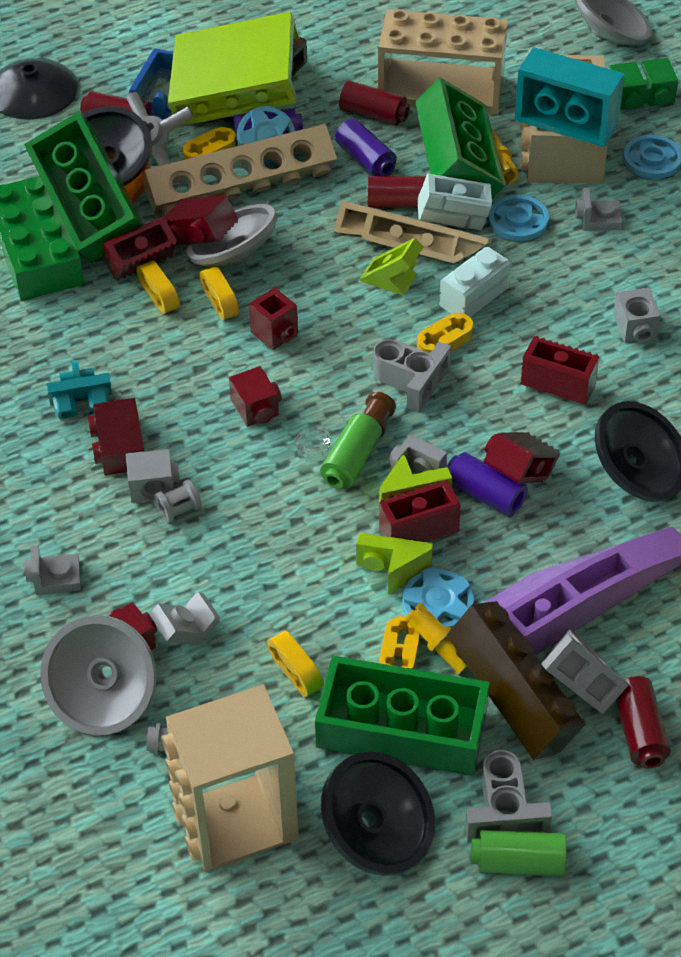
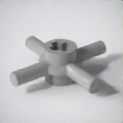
[126,92,194,166]

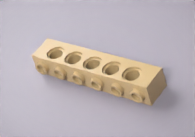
[142,124,337,216]

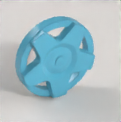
[237,106,295,166]
[623,135,681,179]
[488,195,549,242]
[402,567,474,628]

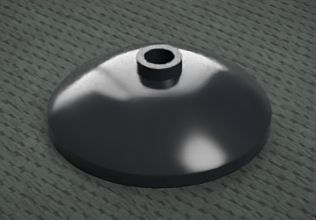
[0,58,78,120]
[82,106,152,186]
[595,401,681,502]
[321,752,435,876]

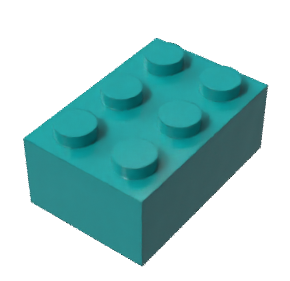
[515,47,625,147]

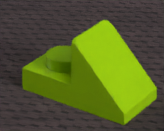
[359,238,423,295]
[379,455,452,502]
[356,533,433,594]

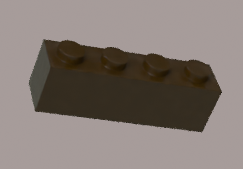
[447,601,586,760]

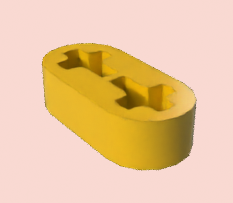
[183,127,236,160]
[137,260,180,314]
[200,266,239,321]
[417,313,473,353]
[379,616,420,669]
[267,630,324,697]

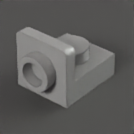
[575,188,622,230]
[389,434,447,474]
[24,545,81,595]
[149,592,220,645]

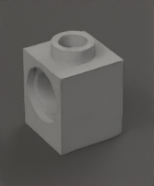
[613,288,661,343]
[126,449,180,503]

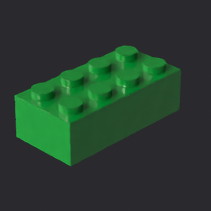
[415,77,506,199]
[24,111,144,263]
[0,176,85,301]
[315,655,490,776]

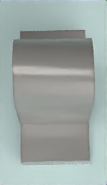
[373,339,451,413]
[542,629,629,714]
[465,750,552,842]

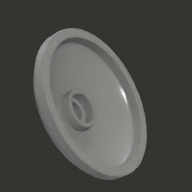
[575,0,652,45]
[186,204,277,267]
[40,615,157,735]

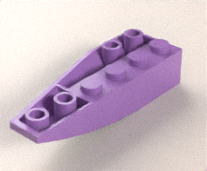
[484,527,681,655]

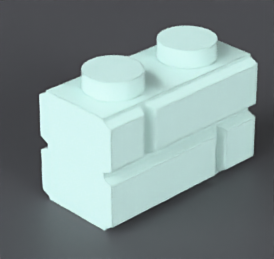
[418,173,492,230]
[439,247,510,317]

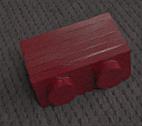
[164,194,238,246]
[102,216,177,281]
[520,336,599,405]
[88,397,145,476]
[484,432,560,484]
[379,480,461,542]

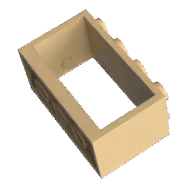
[378,9,508,115]
[521,55,608,184]
[162,684,299,872]

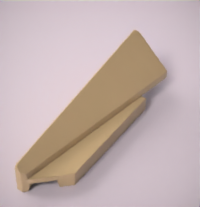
[333,200,492,264]

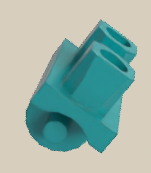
[46,360,112,419]

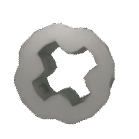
[155,479,202,524]

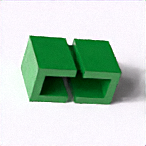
[609,58,678,110]

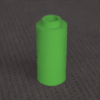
[320,413,382,489]
[471,830,566,876]

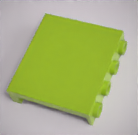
[168,11,299,127]

